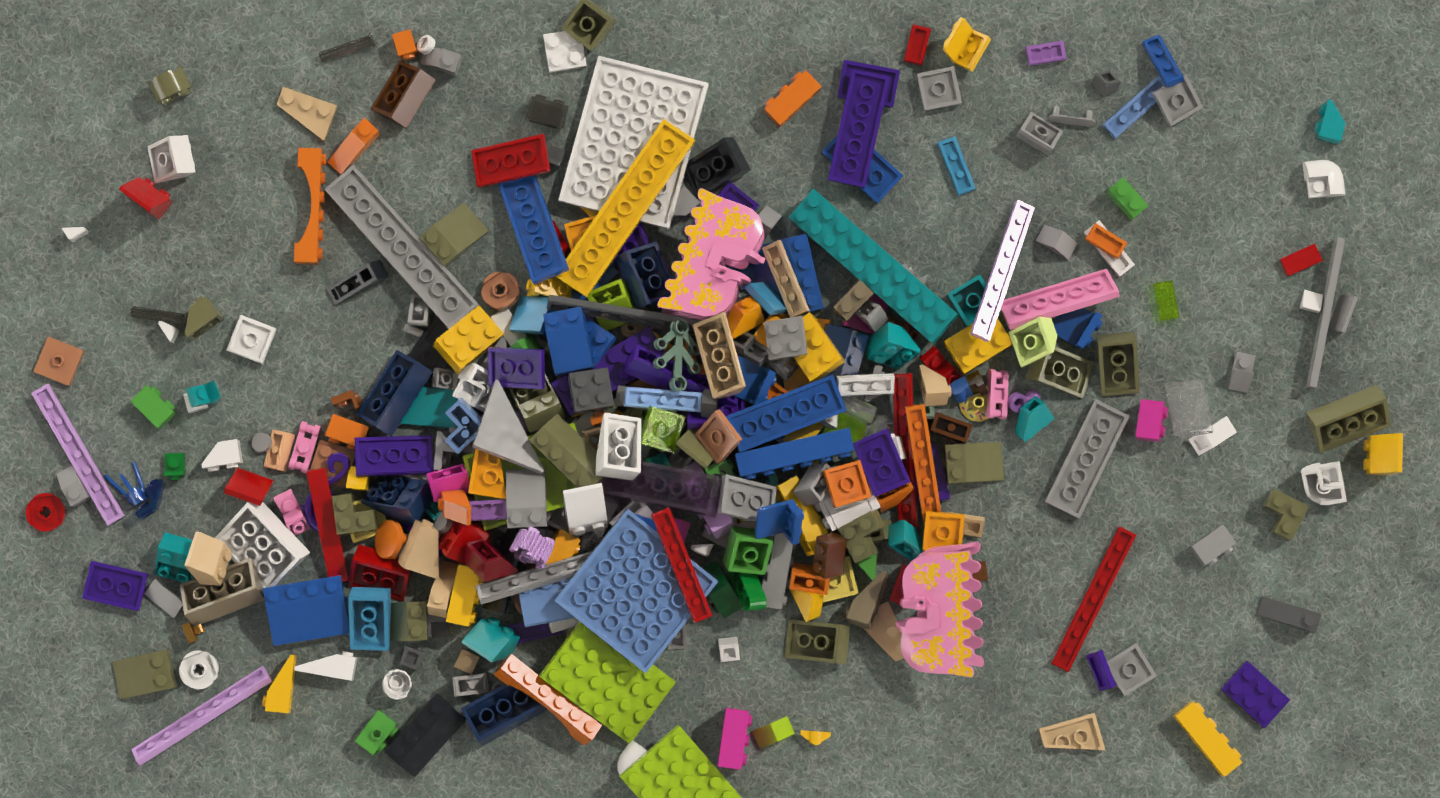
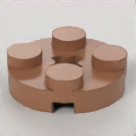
[481,272,520,311]

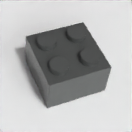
[567,367,614,415]

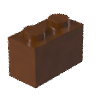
[929,412,973,444]
[813,532,847,579]

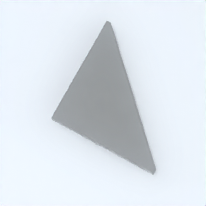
[472,380,544,474]

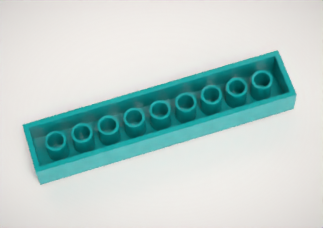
[788,188,959,344]

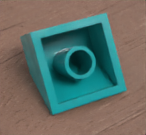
[945,275,987,327]
[461,617,520,662]

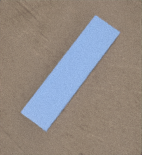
[624,387,703,412]

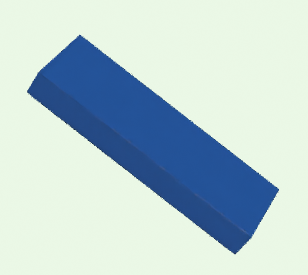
[1142,34,1184,88]

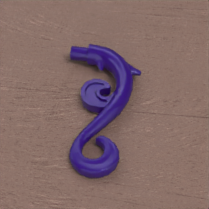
[300,453,350,533]

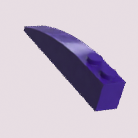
[624,345,738,407]

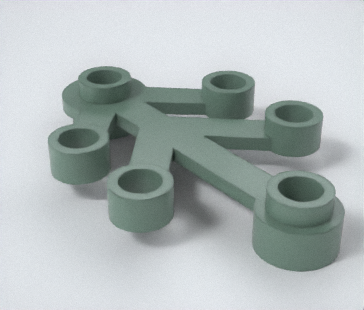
[653,318,701,392]

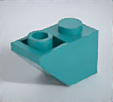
[1314,99,1346,144]
[1015,396,1055,442]

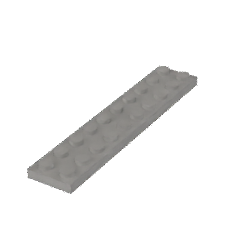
[324,165,479,329]

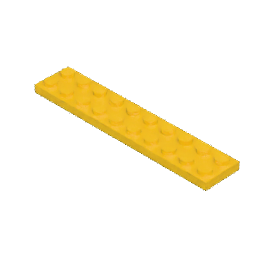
[555,119,695,298]

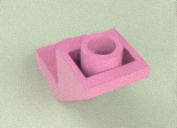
[274,489,311,536]

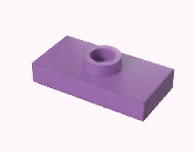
[1025,40,1067,66]
[469,499,507,521]

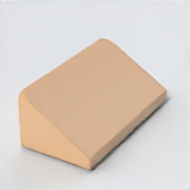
[263,429,295,472]

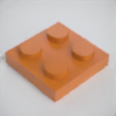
[823,460,871,508]

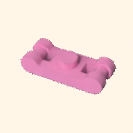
[985,369,1009,420]
[288,421,321,474]

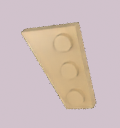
[863,602,904,662]
[1038,713,1105,750]

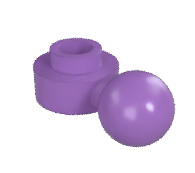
[1008,390,1041,413]

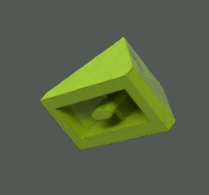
[752,716,795,749]

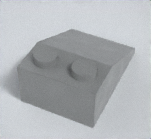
[506,468,548,529]

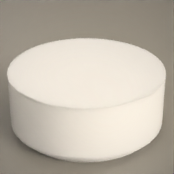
[417,35,435,55]

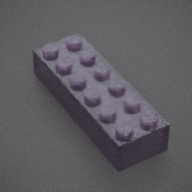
[602,461,722,518]

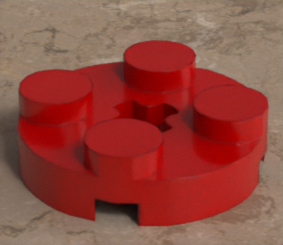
[26,493,66,532]

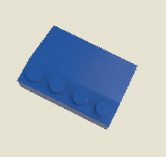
[753,234,824,320]
[263,575,350,646]

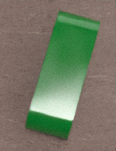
[728,571,767,611]

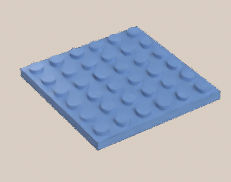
[554,509,718,673]

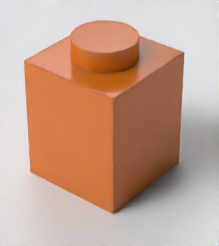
[392,29,418,61]

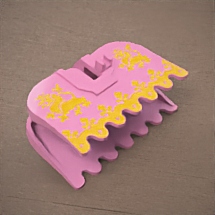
[657,188,765,321]
[896,542,984,677]

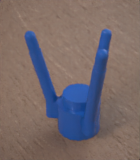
[104,462,148,507]

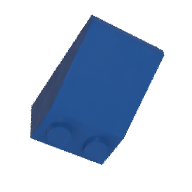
[543,306,593,376]

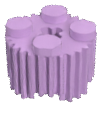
[509,527,555,569]

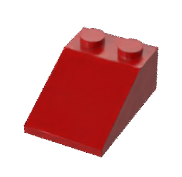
[119,177,173,220]

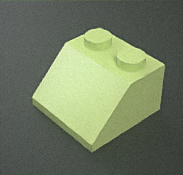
[1009,317,1057,367]

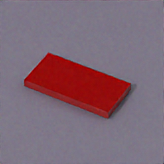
[471,134,551,188]

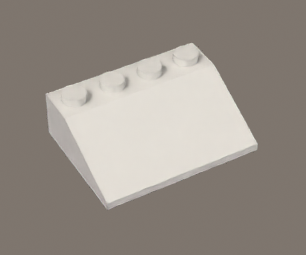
[215,502,310,588]

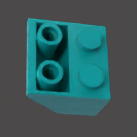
[867,322,920,370]
[155,532,194,583]

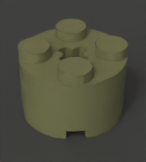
[147,66,192,106]

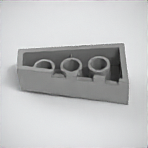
[762,533,796,610]

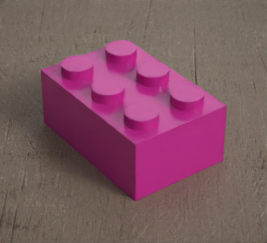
[718,708,752,770]

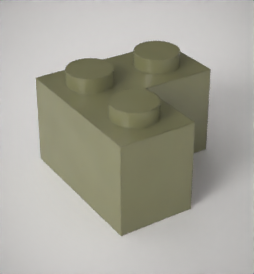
[1262,489,1309,541]
[332,493,378,536]
[838,510,886,563]

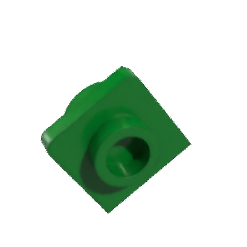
[164,453,186,480]

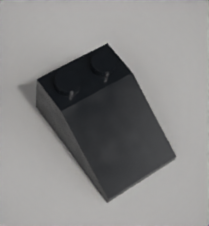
[684,137,751,199]

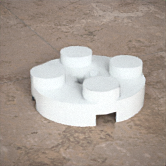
[179,650,219,689]

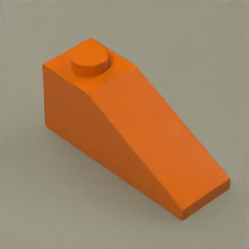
[327,118,380,175]

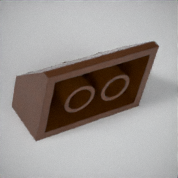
[371,61,435,129]

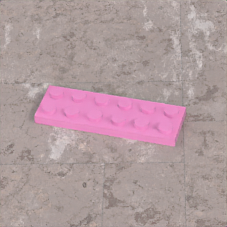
[1000,269,1120,330]

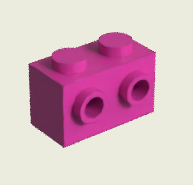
[1135,399,1168,443]
[426,464,470,502]

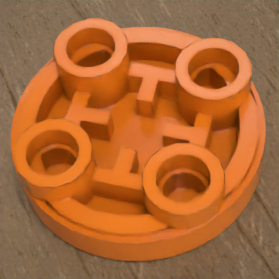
[375,520,407,560]

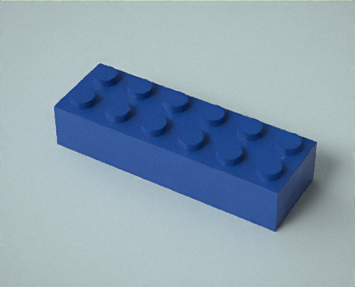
[735,428,854,480]

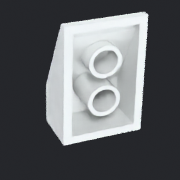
[596,413,641,481]
[563,483,608,536]

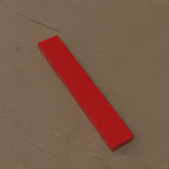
[306,467,349,582]
[651,507,713,623]

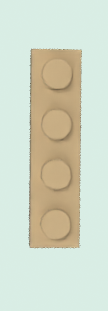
[762,240,810,318]

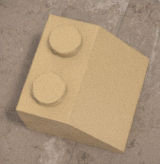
[184,532,232,586]

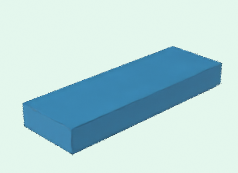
[937,136,976,196]

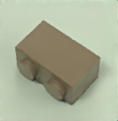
[832,280,874,323]

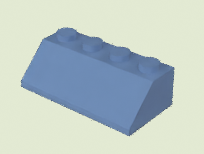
[519,578,575,627]

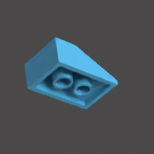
[348,587,391,651]

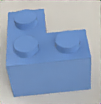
[445,398,482,454]

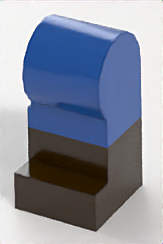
[950,370,989,403]

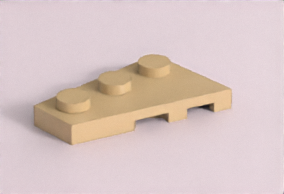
[277,87,338,142]

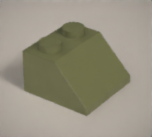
[561,0,618,51]
[185,296,224,341]
[390,601,429,641]

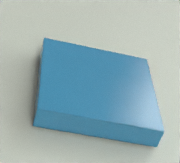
[745,282,788,315]
[509,296,552,334]

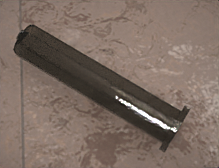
[319,32,376,62]
[131,306,188,327]

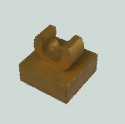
[182,623,205,643]

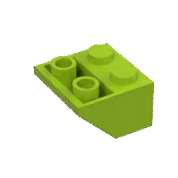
[588,279,636,331]

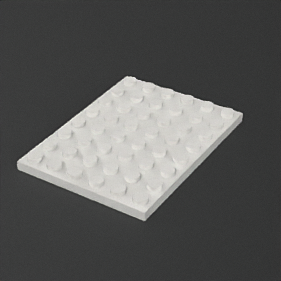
[558,56,709,230]

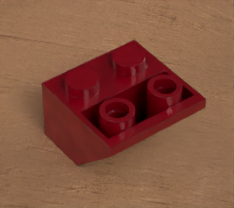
[464,539,518,582]

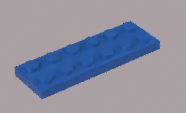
[498,175,569,285]
[726,375,847,453]

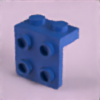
[1053,308,1103,350]
[734,356,776,405]
[754,499,804,545]

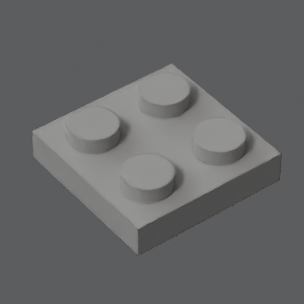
[916,66,962,112]
[1152,74,1203,126]
[764,316,808,361]
[1107,643,1157,696]

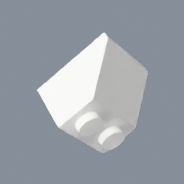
[147,135,195,183]

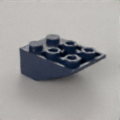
[361,475,433,524]

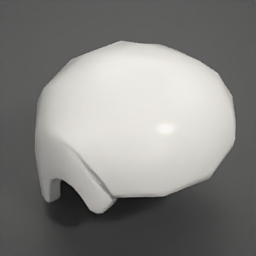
[382,669,412,700]

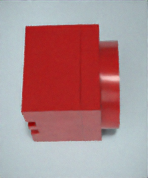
[438,521,491,565]

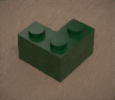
[702,560,742,619]

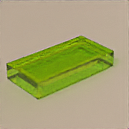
[1153,280,1179,321]

